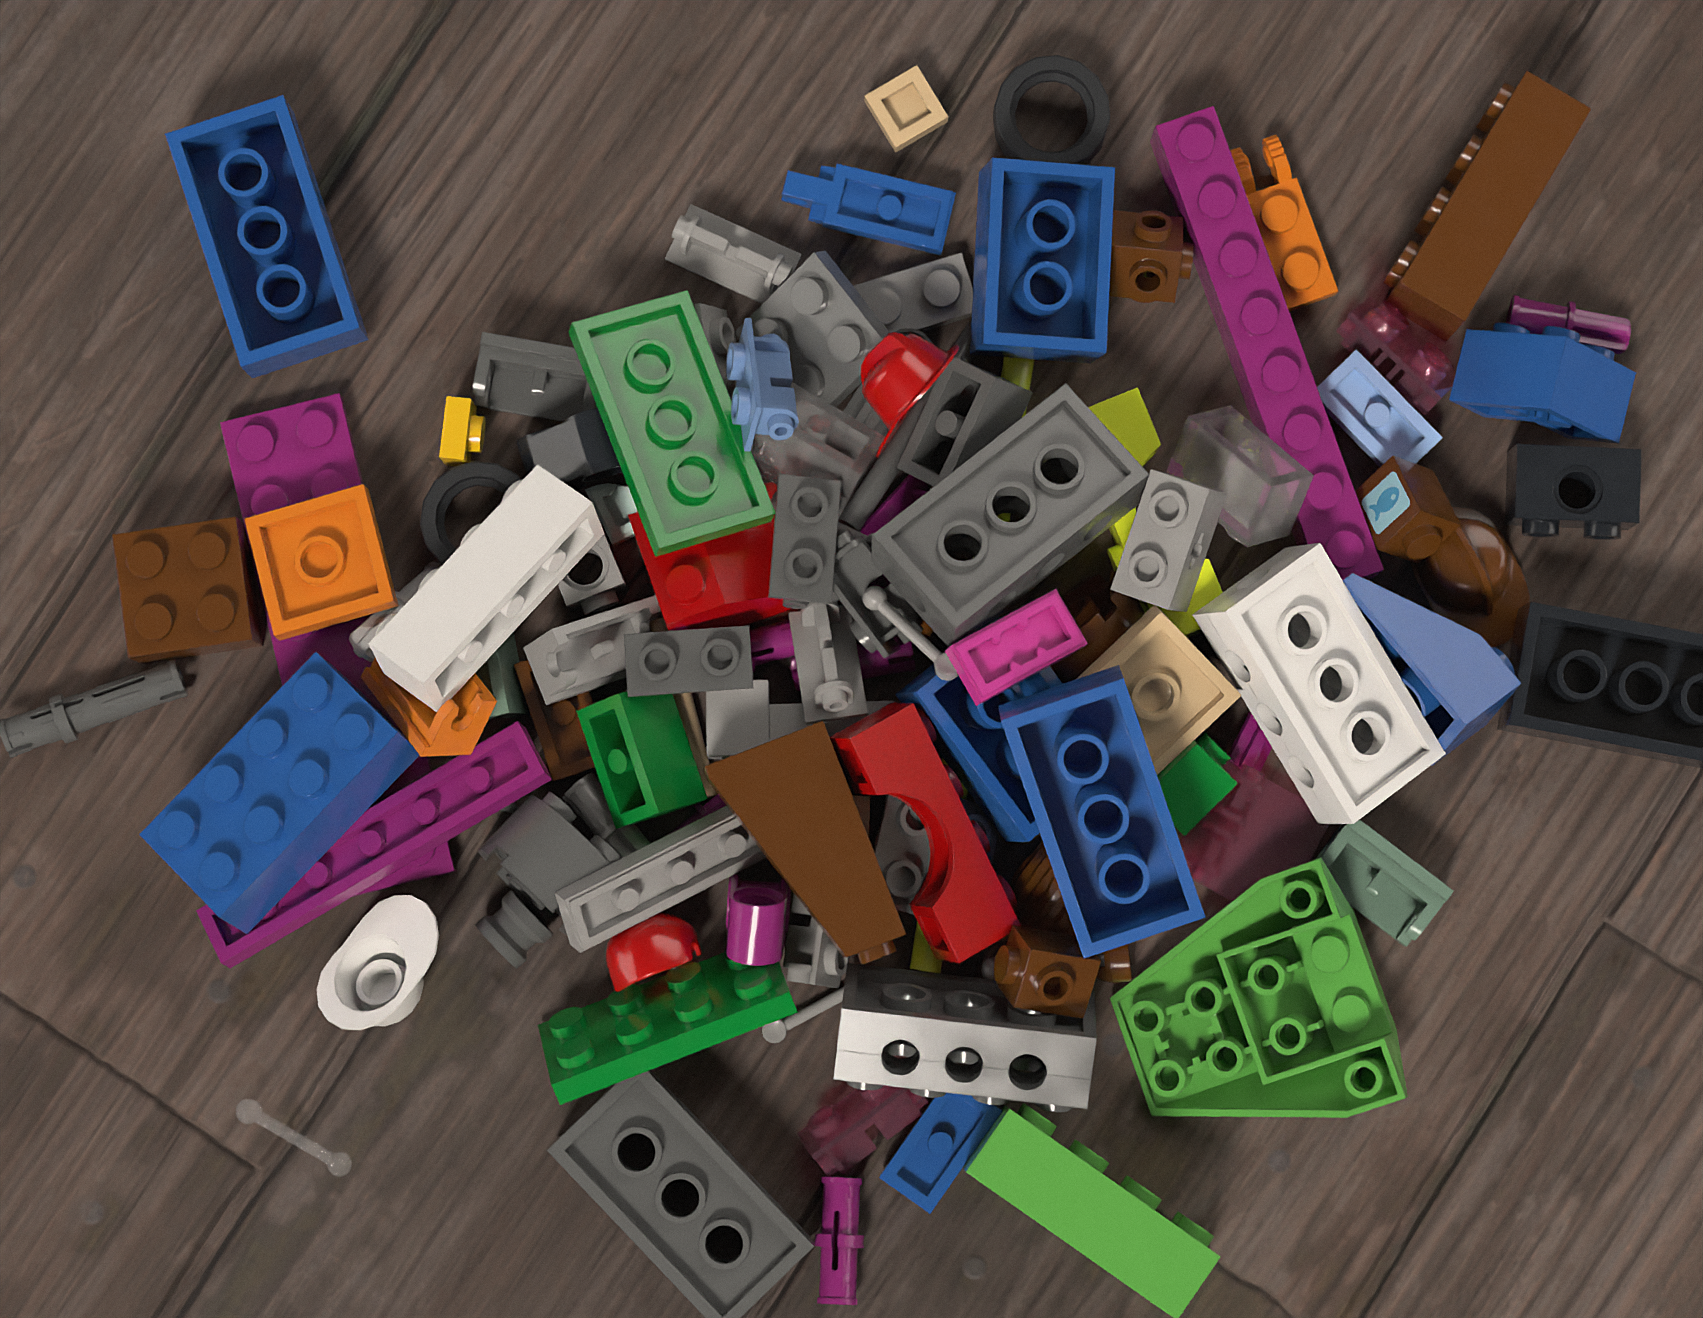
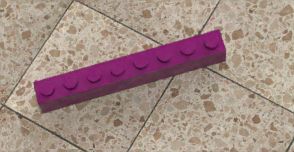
[1150,106,1384,580]

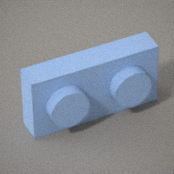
[1317,349,1443,467]

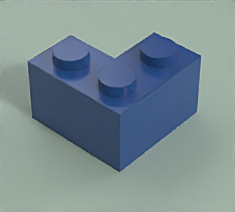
[1449,323,1636,444]

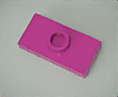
[945,589,1088,706]

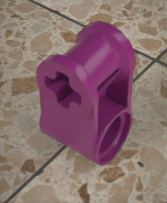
[726,873,791,966]

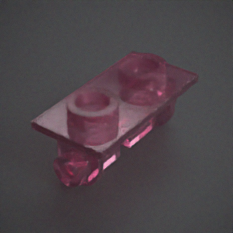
[797,1086,928,1177]

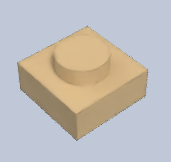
[864,65,948,153]

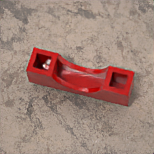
[830,703,1021,963]

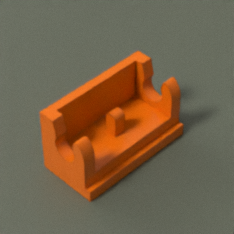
[361,658,497,757]

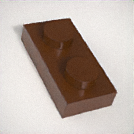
[514,659,596,783]

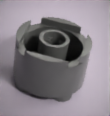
[478,792,622,935]

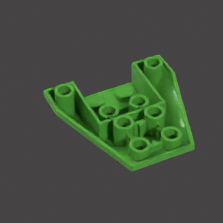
[1110,858,1408,1118]

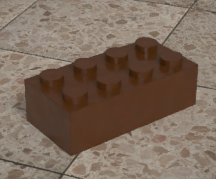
[1383,71,1591,342]

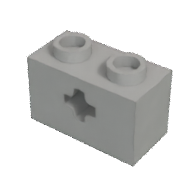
[1110,469,1227,612]

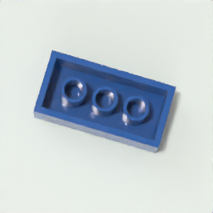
[165,95,369,378]
[139,652,419,934]
[998,665,1206,958]

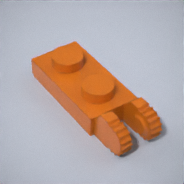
[1230,135,1339,311]

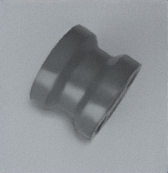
[475,890,554,969]

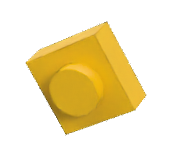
[439,396,485,466]

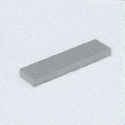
[554,806,767,953]

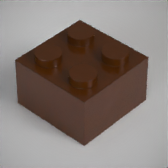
[112,517,263,664]

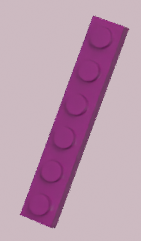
[196,721,552,969]

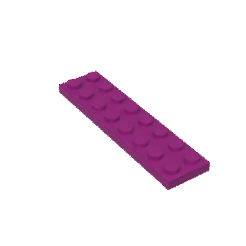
[220,393,457,898]

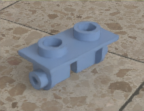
[726,318,799,452]

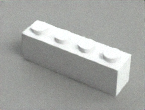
[368,464,605,712]

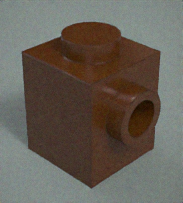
[994,925,1101,1019]

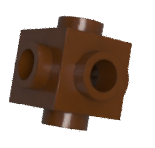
[1109,210,1194,303]

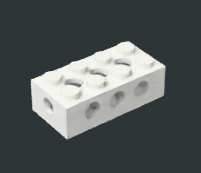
[1192,543,1446,824]

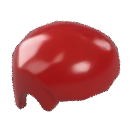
[606,913,702,992]

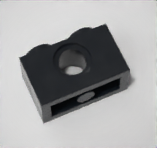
[1505,444,1641,540]

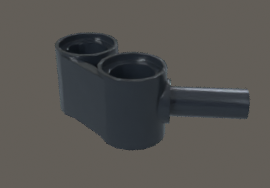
[516,408,622,491]

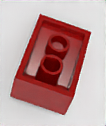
[628,476,836,631]

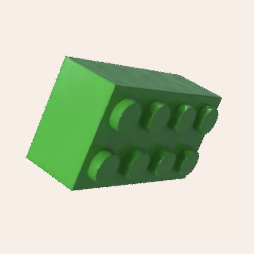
[963,1103,1221,1318]

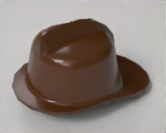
[1409,507,1530,647]

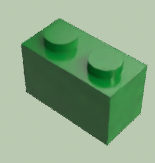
[576,691,708,829]

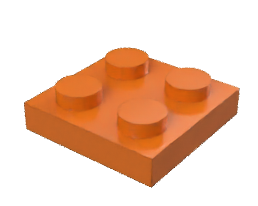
[244,484,399,641]

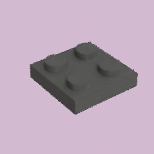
[734,251,890,427]

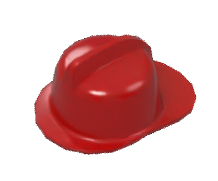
[861,332,959,457]

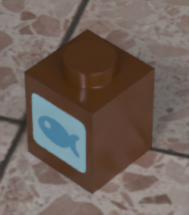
[1355,455,1461,564]

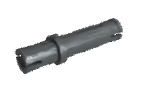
[0,658,188,758]

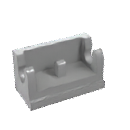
[523,595,661,705]

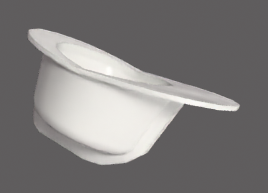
[316,895,439,1030]

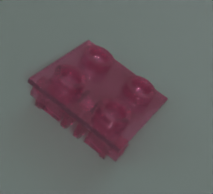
[1336,297,1455,416]
[1180,761,1329,901]

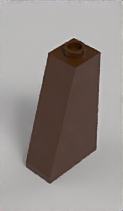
[703,721,906,965]

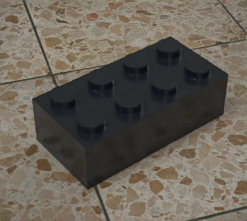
[1497,602,1703,768]

